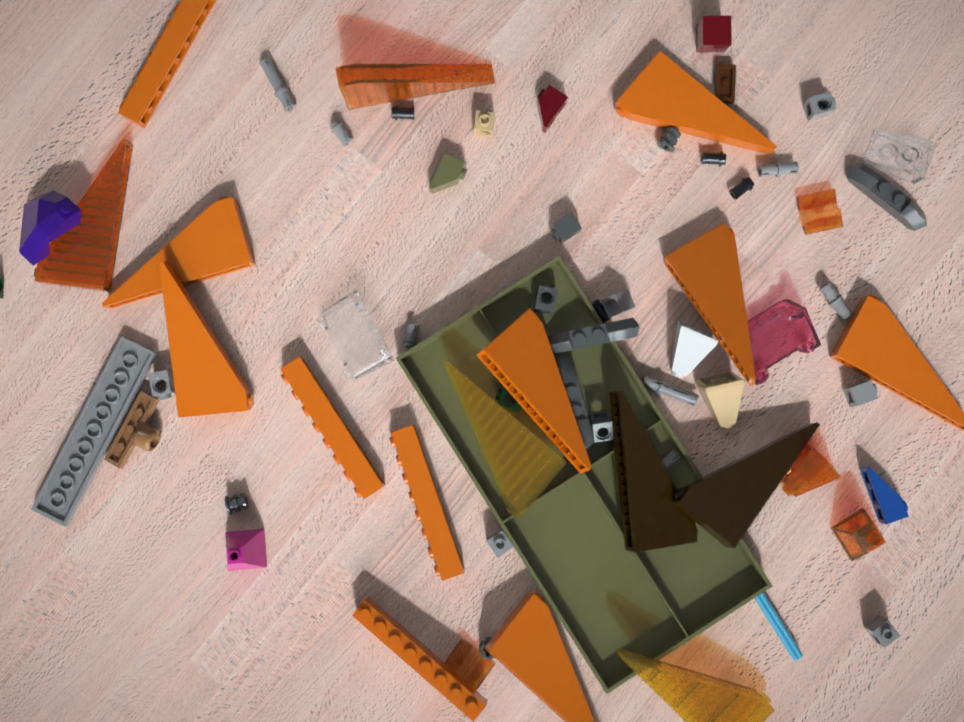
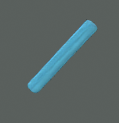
[754,592,803,660]

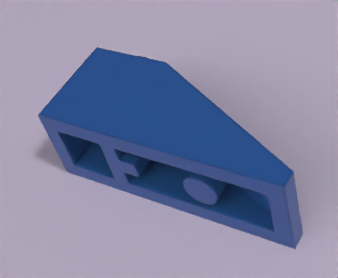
[859,467,909,524]

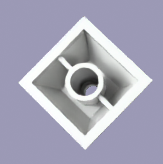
[671,321,718,378]

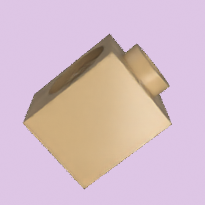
[474,110,495,138]

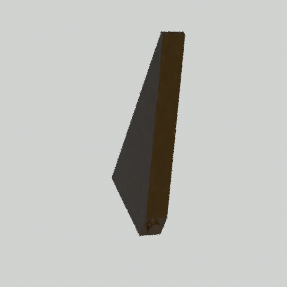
[609,391,698,553]
[672,422,820,548]

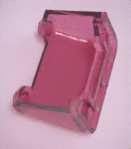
[747,299,821,385]

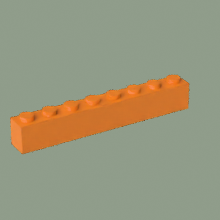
[118,0,217,129]
[280,356,385,499]
[389,425,465,581]
[352,597,488,722]

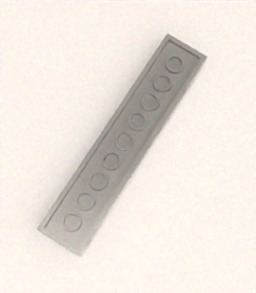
[31,336,158,527]

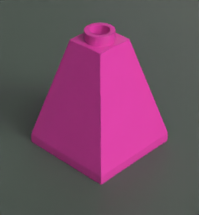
[225,528,267,571]

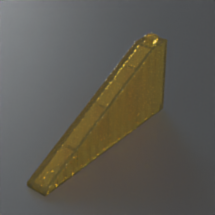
[442,359,567,517]
[616,648,775,722]

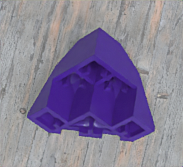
[19,191,81,266]

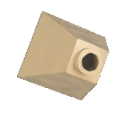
[694,372,744,429]

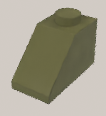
[429,153,467,193]

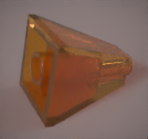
[782,443,841,497]
[830,508,886,561]

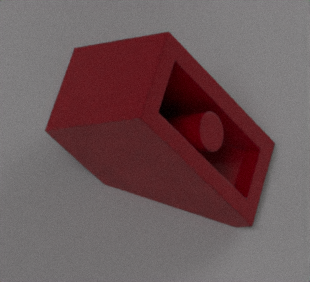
[537,85,568,133]

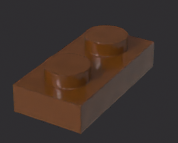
[714,64,736,104]

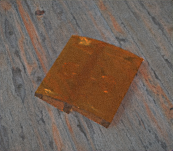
[796,189,843,235]
[444,638,496,690]

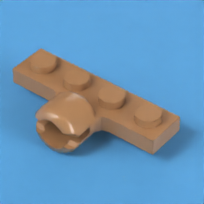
[104,391,161,469]

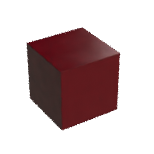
[696,15,732,53]

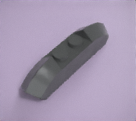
[847,163,927,231]
[548,318,640,354]
[555,354,594,450]

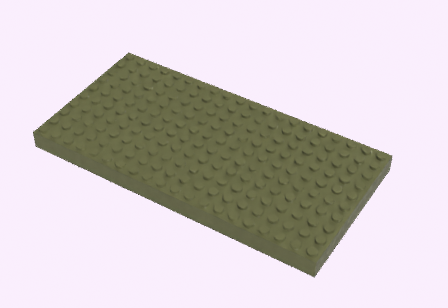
[396,255,772,694]

